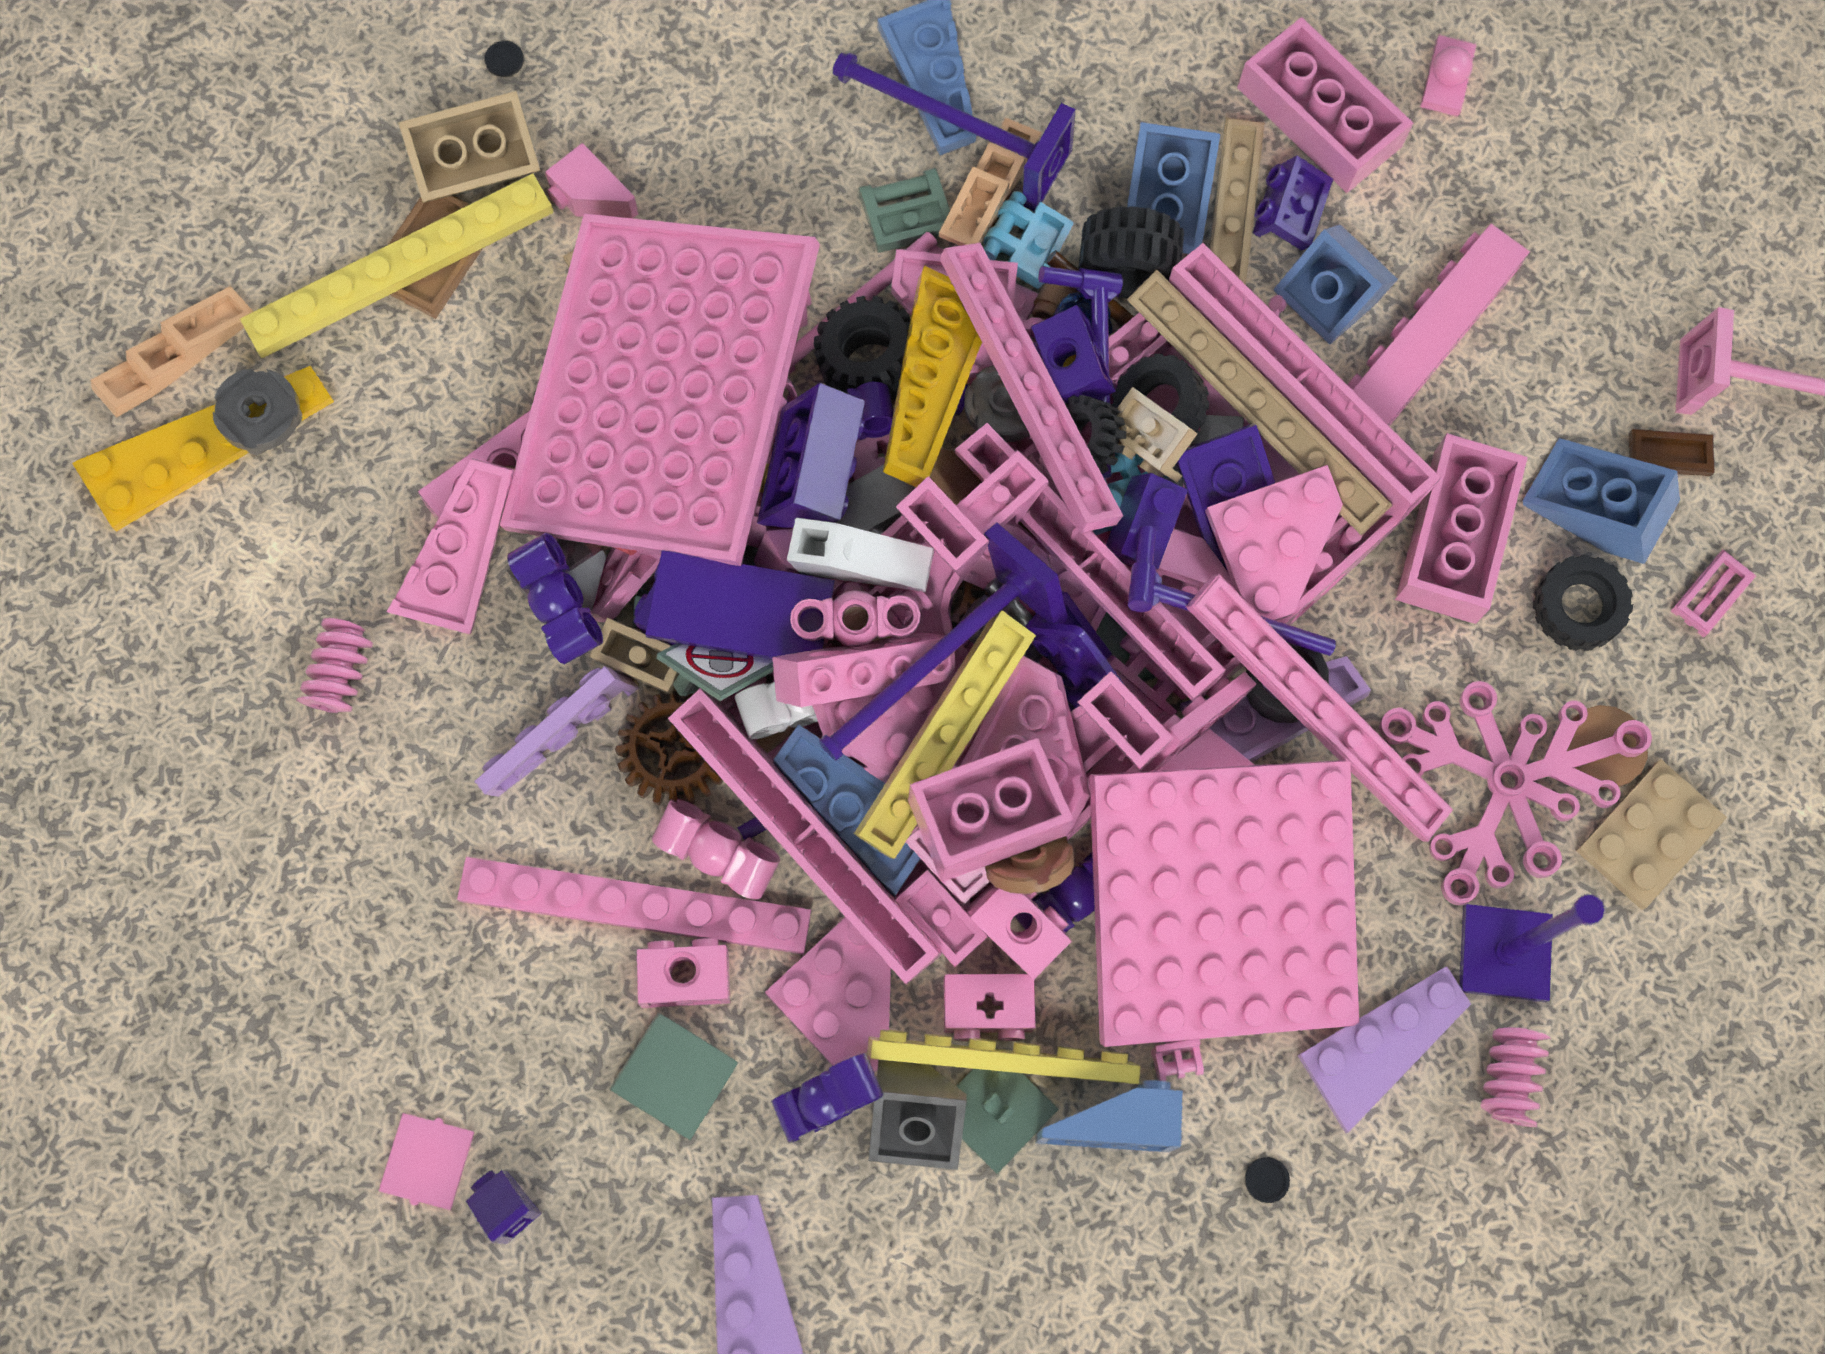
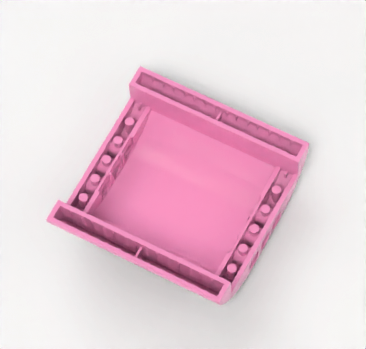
[955,243,1441,701]

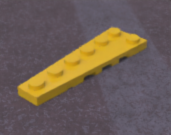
[883,265,982,487]
[72,366,334,532]

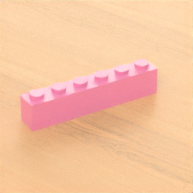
[1348,224,1530,427]

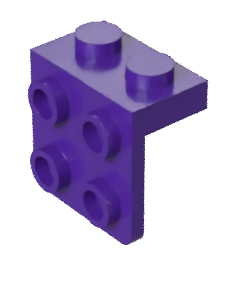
[1025,591,1125,691]

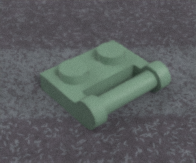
[858,168,950,253]

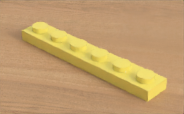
[854,610,1036,859]
[867,1030,1141,1084]

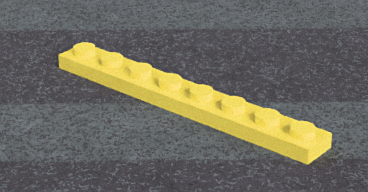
[240,173,554,358]

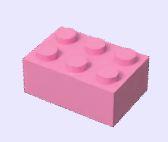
[908,738,1073,882]

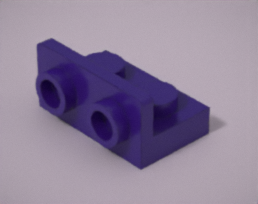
[1252,156,1333,251]

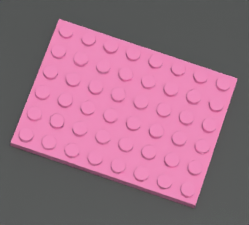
[500,214,820,566]

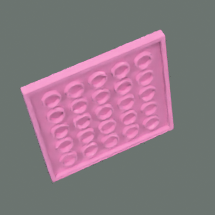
[1090,760,1359,1047]

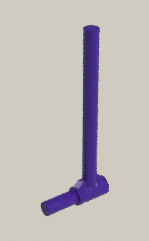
[1038,266,1123,478]
[1128,526,1336,656]

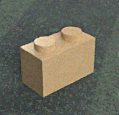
[589,618,679,695]

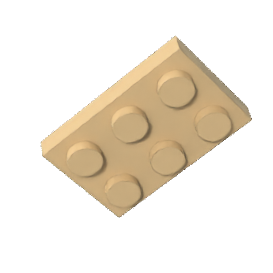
[1576,759,1727,910]

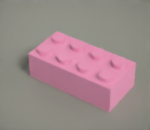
[1237,17,1413,193]
[1395,433,1528,624]

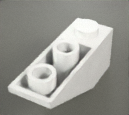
[787,518,934,592]

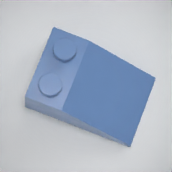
[1127,122,1221,254]
[1523,438,1680,564]
[1035,1080,1183,1152]

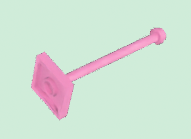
[1676,307,1825,415]

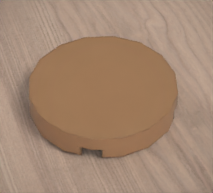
[1567,705,1648,790]
[985,836,1075,894]

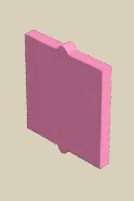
[379,1113,475,1210]

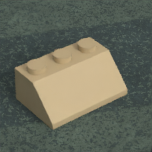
[398,91,540,203]

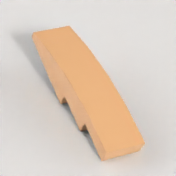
[939,117,1041,246]
[90,286,254,418]

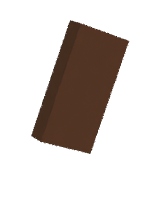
[1629,429,1715,476]

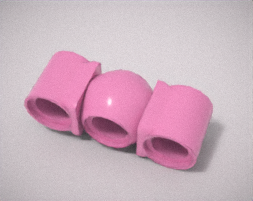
[790,590,920,647]
[652,799,781,899]

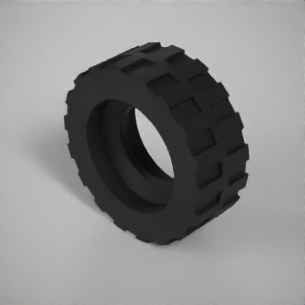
[1111,354,1209,433]
[1533,555,1634,651]

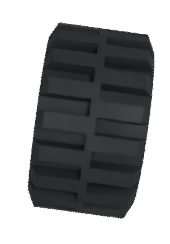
[1078,206,1184,298]
[814,296,910,400]

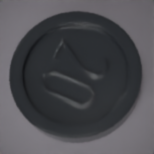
[484,41,524,77]
[1245,1157,1290,1203]

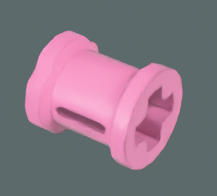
[887,588,933,629]

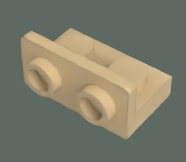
[1117,387,1198,483]

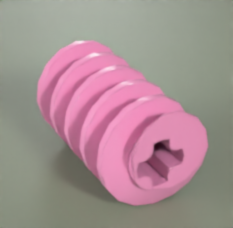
[296,618,373,713]
[1480,1027,1551,1127]

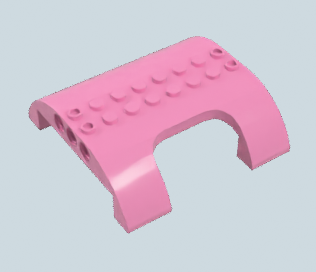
[668,476,1173,984]

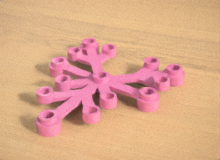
[1379,681,1652,905]

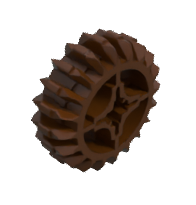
[615,691,723,806]

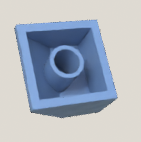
[1273,225,1398,345]

